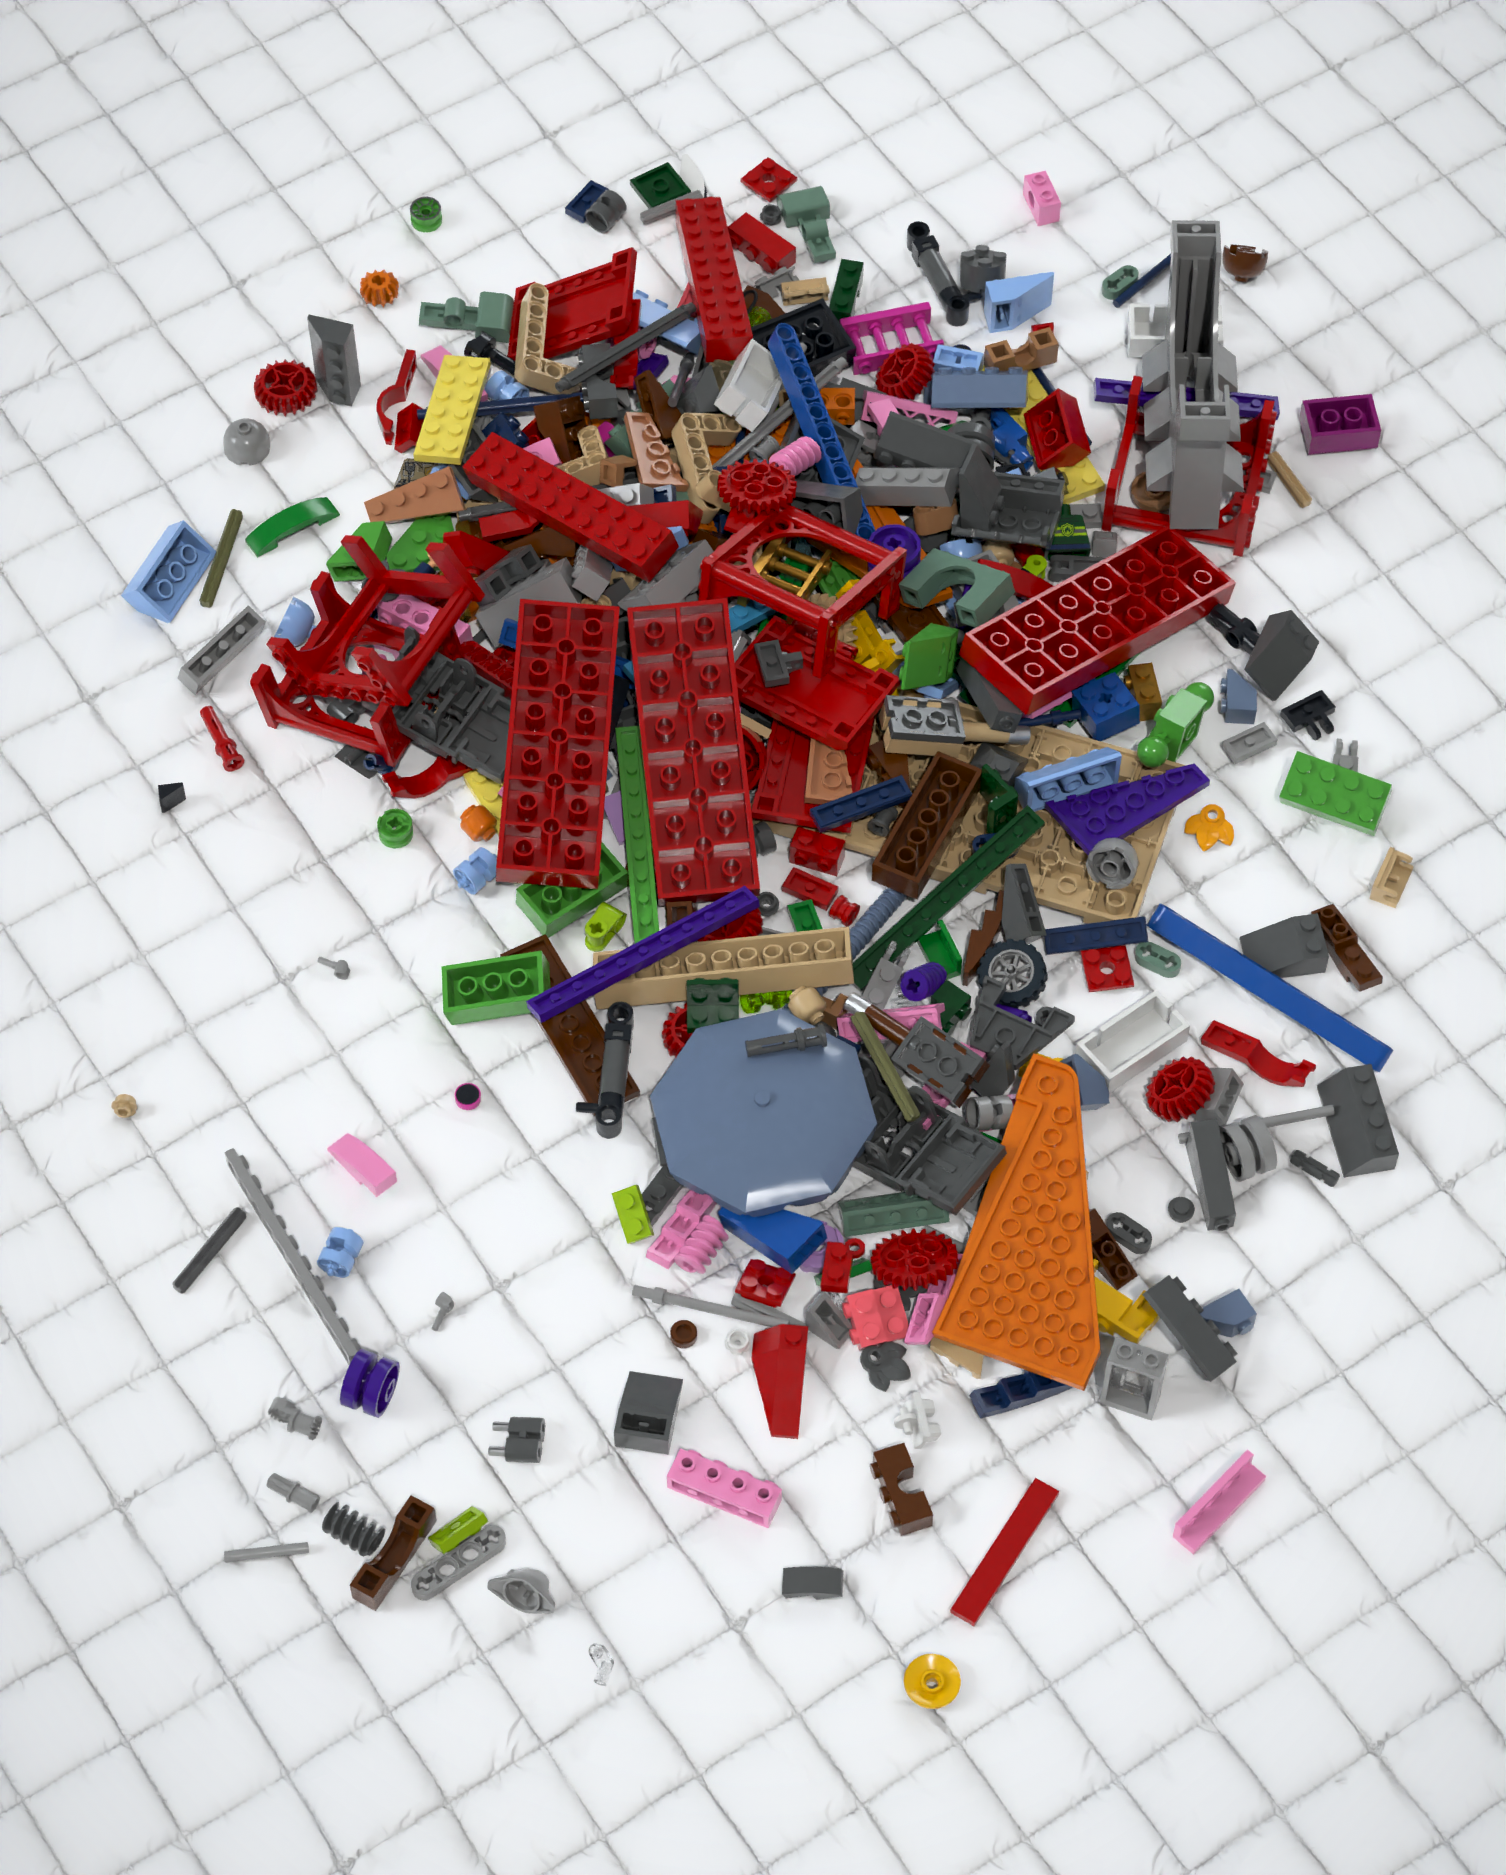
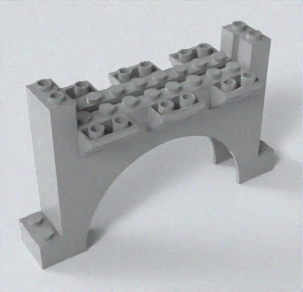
[1142,220,1244,529]

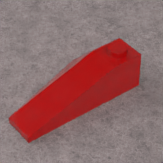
[751,1324,808,1439]

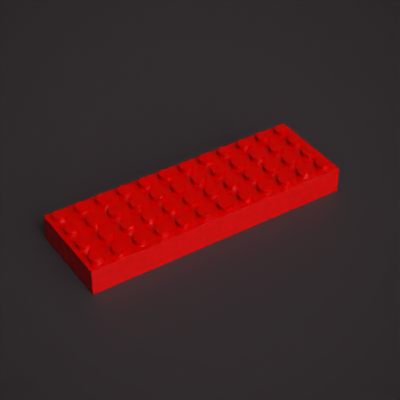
[959,525,1236,715]
[627,598,760,906]
[496,599,620,889]

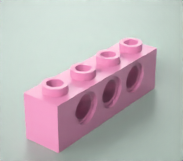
[376,594,473,644]

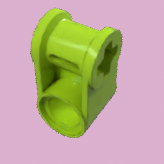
[585,902,627,952]

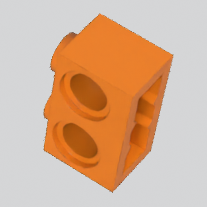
[819,388,855,425]

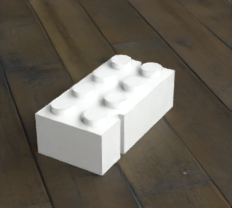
[1127,303,1224,357]
[714,339,783,432]
[1075,990,1190,1094]

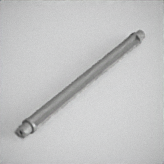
[712,357,848,468]

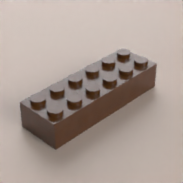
[871,751,982,900]

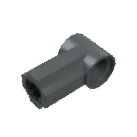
[327,698,368,724]

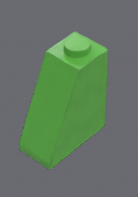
[326,521,392,582]

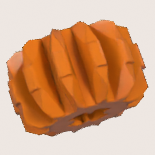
[360,269,399,308]

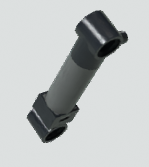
[906,221,982,327]
[576,1001,634,1139]

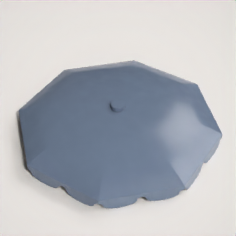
[650,1009,877,1217]

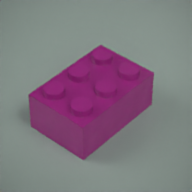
[1299,394,1381,455]

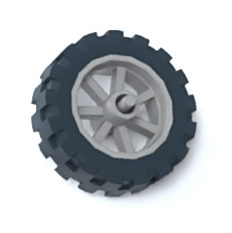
[977,939,1048,1009]

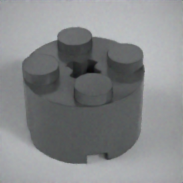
[959,245,1007,293]

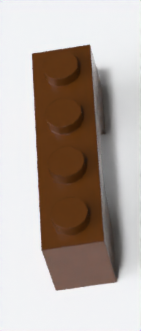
[349,1495,437,1611]

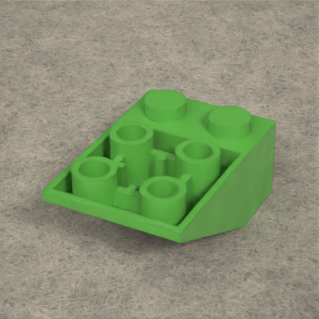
[899,623,959,690]

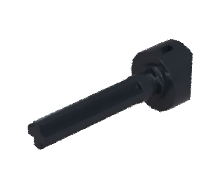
[464,331,543,392]

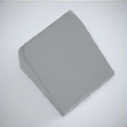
[1092,531,1117,557]

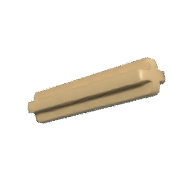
[1267,451,1312,508]

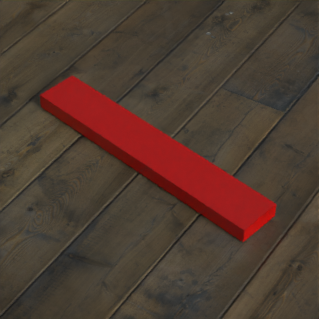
[950,1477,1059,1627]

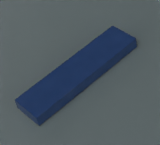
[810,775,912,833]
[1044,916,1149,955]

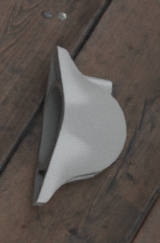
[487,1568,555,1614]

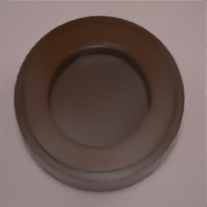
[670,1320,697,1348]

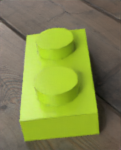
[611,1185,655,1244]
[428,1506,489,1554]

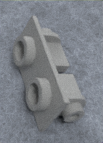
[754,266,799,298]

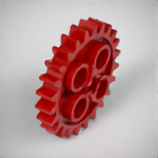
[717,458,797,514]
[870,1228,958,1291]

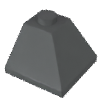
[970,742,1029,787]

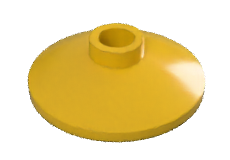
[904,1654,961,1709]

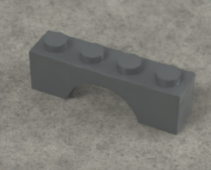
[578,343,618,419]

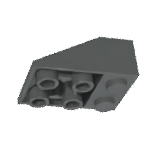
[614,1371,683,1455]

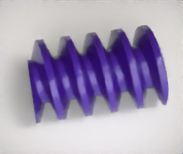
[900,962,947,1002]

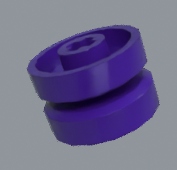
[868,524,921,579]
[340,1349,400,1418]

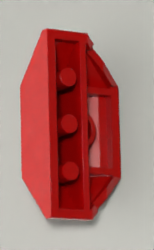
[443,530,509,577]

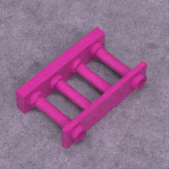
[840,302,944,375]

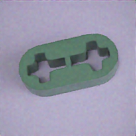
[1101,265,1139,300]
[1135,942,1181,978]

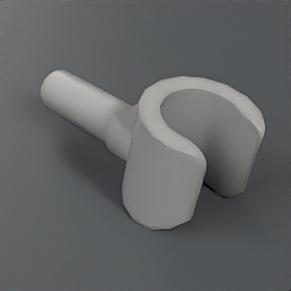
[317,957,351,980]
[431,1292,454,1331]

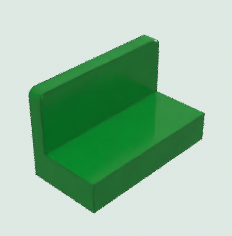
[917,920,962,980]

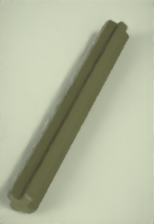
[199,509,243,608]
[851,1011,920,1122]

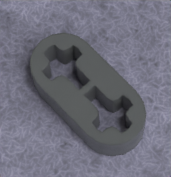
[1106,1212,1152,1254]

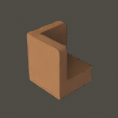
[600,455,637,487]
[822,993,848,1030]

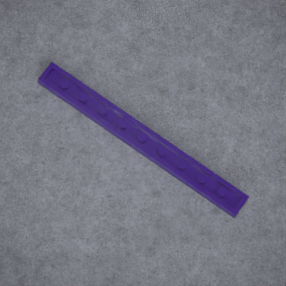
[526,886,760,1023]

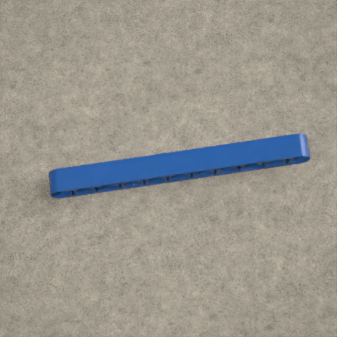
[768,323,876,540]
[1147,903,1394,1072]

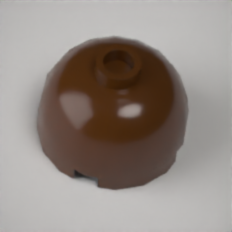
[1222,244,1269,282]

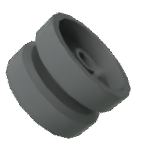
[947,422,995,470]

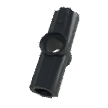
[1207,603,1260,655]

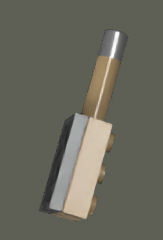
[879,695,1031,757]

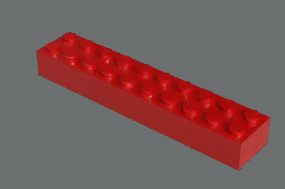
[676,197,753,363]
[462,432,679,583]

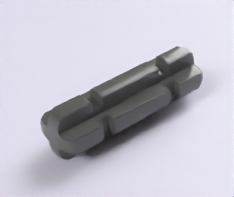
[1290,1150,1340,1187]

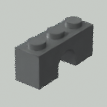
[475,544,543,607]

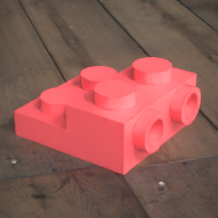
[842,1285,909,1351]

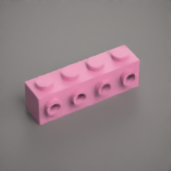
[667,1448,782,1529]

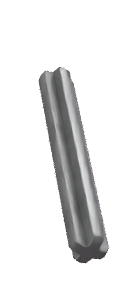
[172,1207,247,1294]

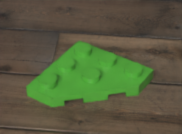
[386,513,454,572]

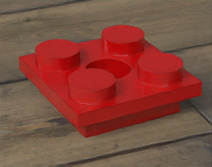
[740,157,797,202]
[1080,946,1134,992]
[735,1259,796,1308]

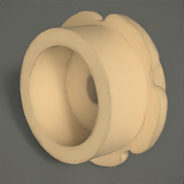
[111,1094,137,1118]

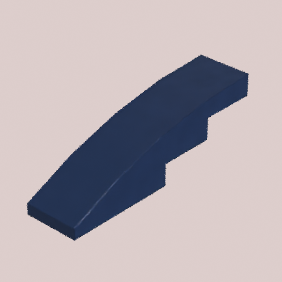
[969,1370,1074,1419]

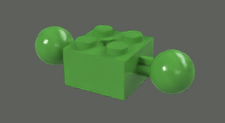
[1137,682,1214,768]

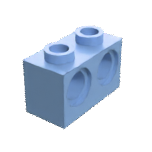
[932,344,983,378]

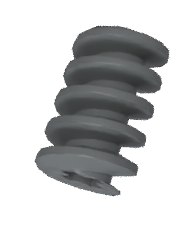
[322,1502,386,1557]

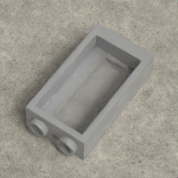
[1100,1337,1169,1421]

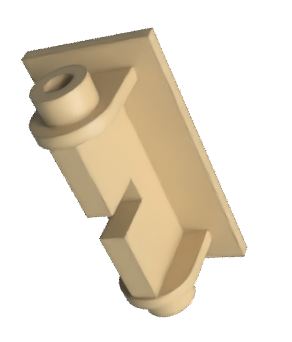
[781,277,830,306]

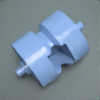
[485,370,529,414]
[453,847,497,895]
[317,1227,364,1278]

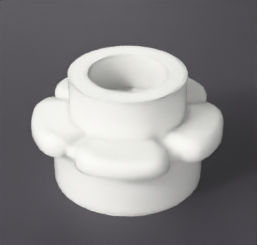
[724,1329,751,1355]

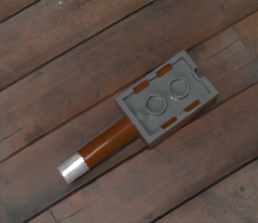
[844,993,990,1108]

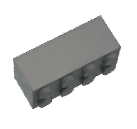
[475,557,584,648]

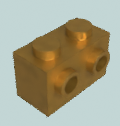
[1123,662,1162,721]

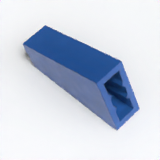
[718,1206,828,1274]

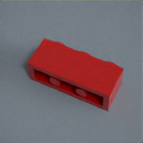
[728,212,796,275]

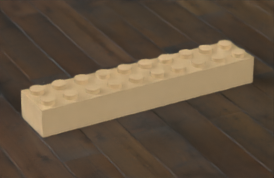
[593,927,854,1009]

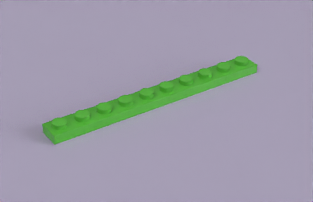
[616,726,659,943]

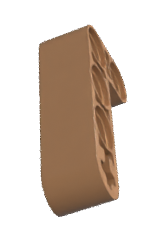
[913,498,958,536]

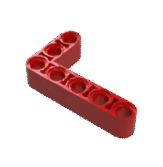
[461,641,514,698]

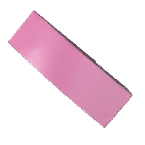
[327,1133,397,1197]

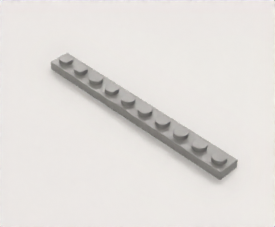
[224,1147,361,1365]

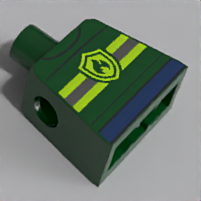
[1044,504,1091,561]

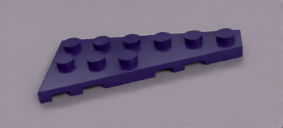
[1044,763,1210,856]

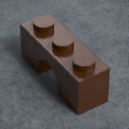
[869,1443,933,1536]

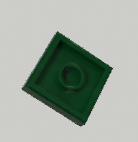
[630,162,691,209]

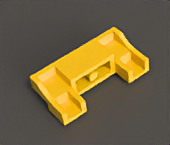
[835,579,905,673]
[1093,1259,1160,1344]

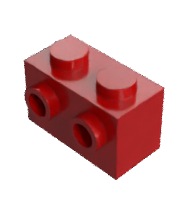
[789,827,846,877]

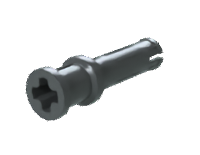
[745,1023,827,1057]

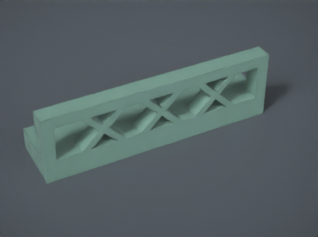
[838,1192,950,1237]

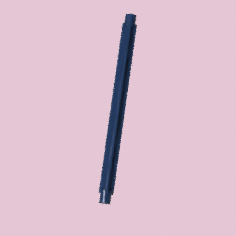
[417,392,584,420]

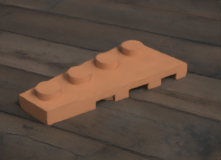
[624,412,689,492]
[364,466,466,524]
[804,738,852,805]

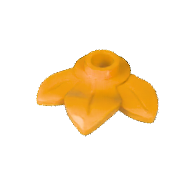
[1184,804,1234,851]

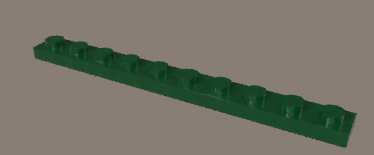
[853,805,1045,992]

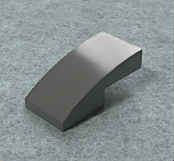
[782,1567,843,1600]

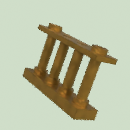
[737,537,833,625]

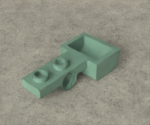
[777,186,836,263]
[419,291,514,343]

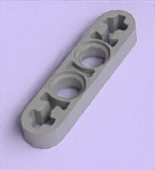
[411,1525,506,1601]

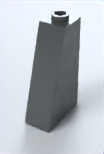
[956,657,1023,733]
[1186,1118,1236,1231]

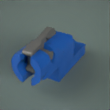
[990,408,1034,472]

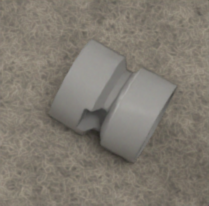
[966,1095,1013,1131]

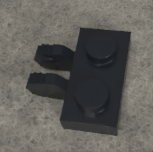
[1280,690,1336,741]

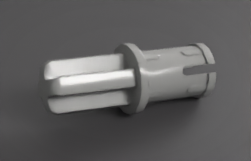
[266,1473,320,1513]

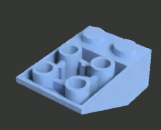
[984,272,1054,333]

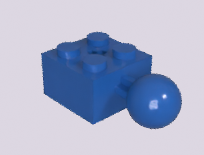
[1072,672,1140,741]

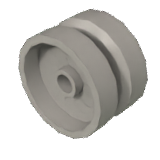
[1219,1115,1277,1182]

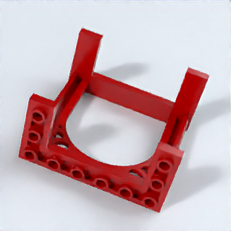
[1102,376,1277,557]
[698,503,907,679]
[266,535,485,706]
[250,571,464,767]

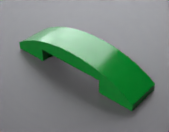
[245,497,340,558]

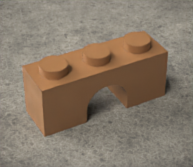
[984,327,1059,371]

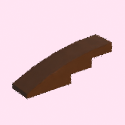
[962,890,1004,986]

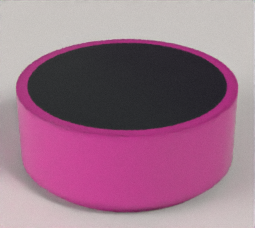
[455,1083,481,1110]

